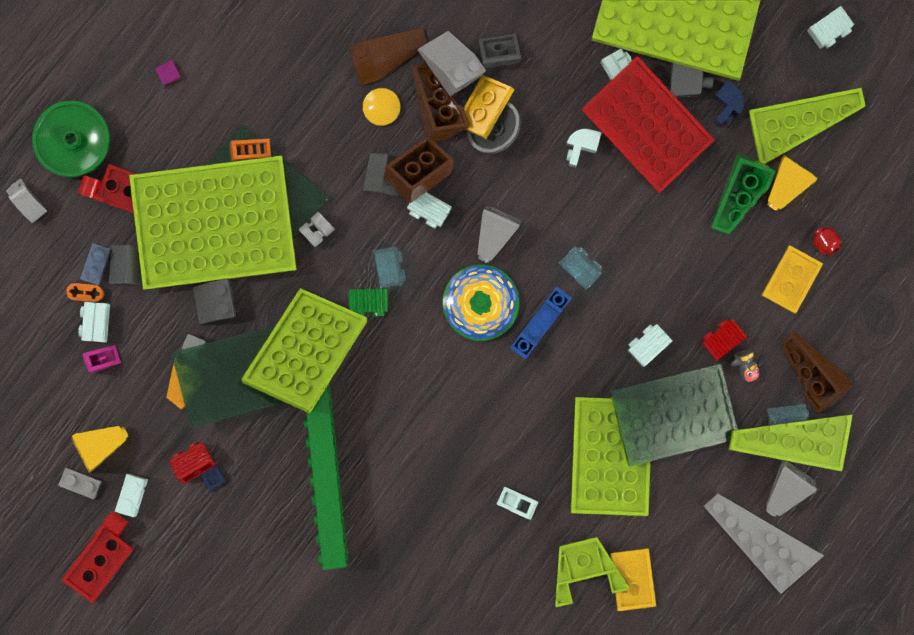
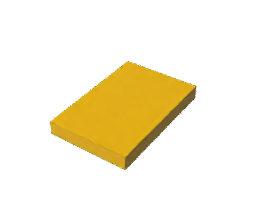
[463,75,514,139]
[761,245,823,314]
[610,548,656,611]

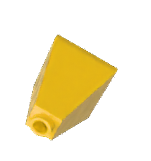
[767,155,817,211]
[72,426,129,473]

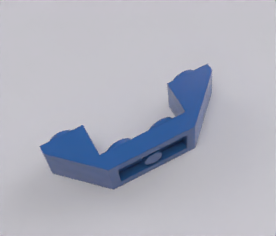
[510,286,572,359]

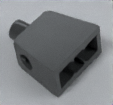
[669,63,714,98]

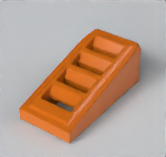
[230,139,271,162]

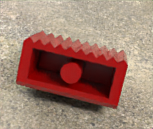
[701,319,747,361]
[169,442,216,484]

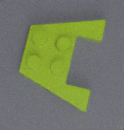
[555,537,629,607]

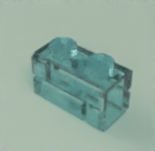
[559,246,602,290]
[374,247,406,289]

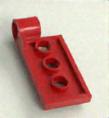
[77,164,136,213]
[62,510,134,603]

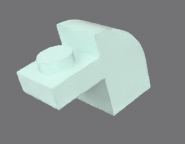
[566,129,601,168]
[497,487,538,520]

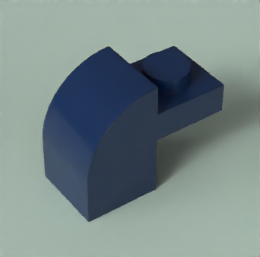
[714,81,744,127]

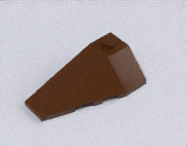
[411,64,469,142]

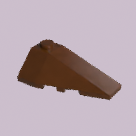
[349,28,427,86]
[781,331,853,414]

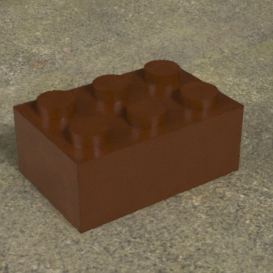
[384,136,454,204]

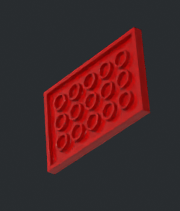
[581,56,715,193]

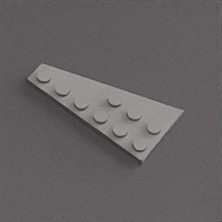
[703,493,824,594]

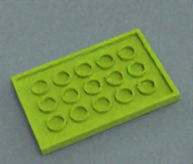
[241,288,367,414]
[571,397,653,516]

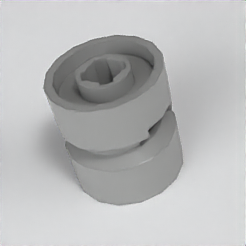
[299,212,335,248]

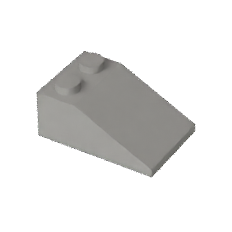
[418,31,486,96]

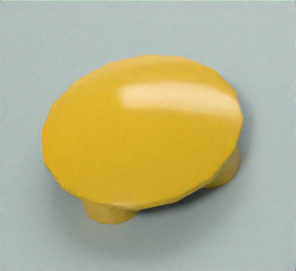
[363,88,400,126]

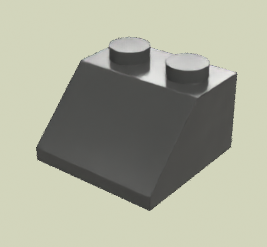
[193,279,237,325]

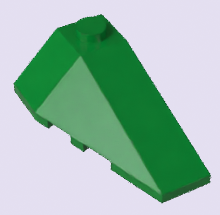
[711,153,776,234]

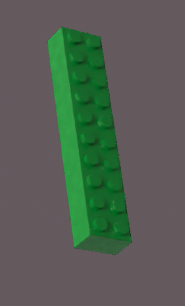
[304,382,349,570]

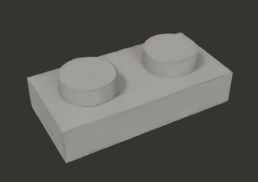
[58,468,102,499]

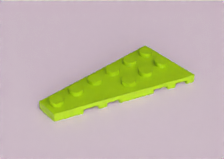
[748,88,865,164]
[729,415,852,471]

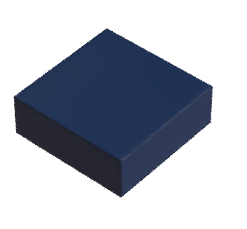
[200,465,227,491]

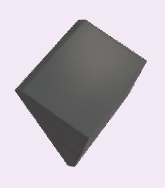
[479,34,521,68]
[363,153,401,198]
[109,245,143,286]

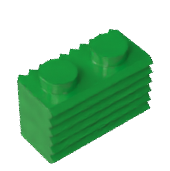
[349,289,388,316]

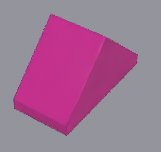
[82,345,121,373]

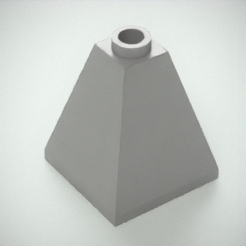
[477,205,522,263]
[766,460,817,517]

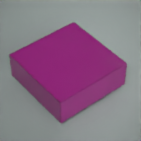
[155,60,181,86]

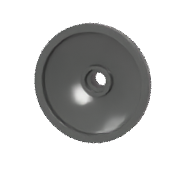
[467,102,521,154]

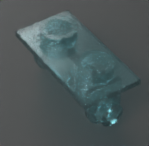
[767,404,809,426]

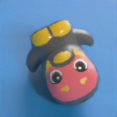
[731,350,759,382]

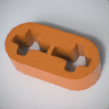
[66,283,104,303]

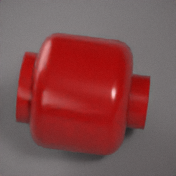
[813,227,842,256]

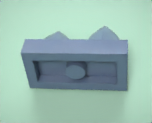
[80,243,111,285]

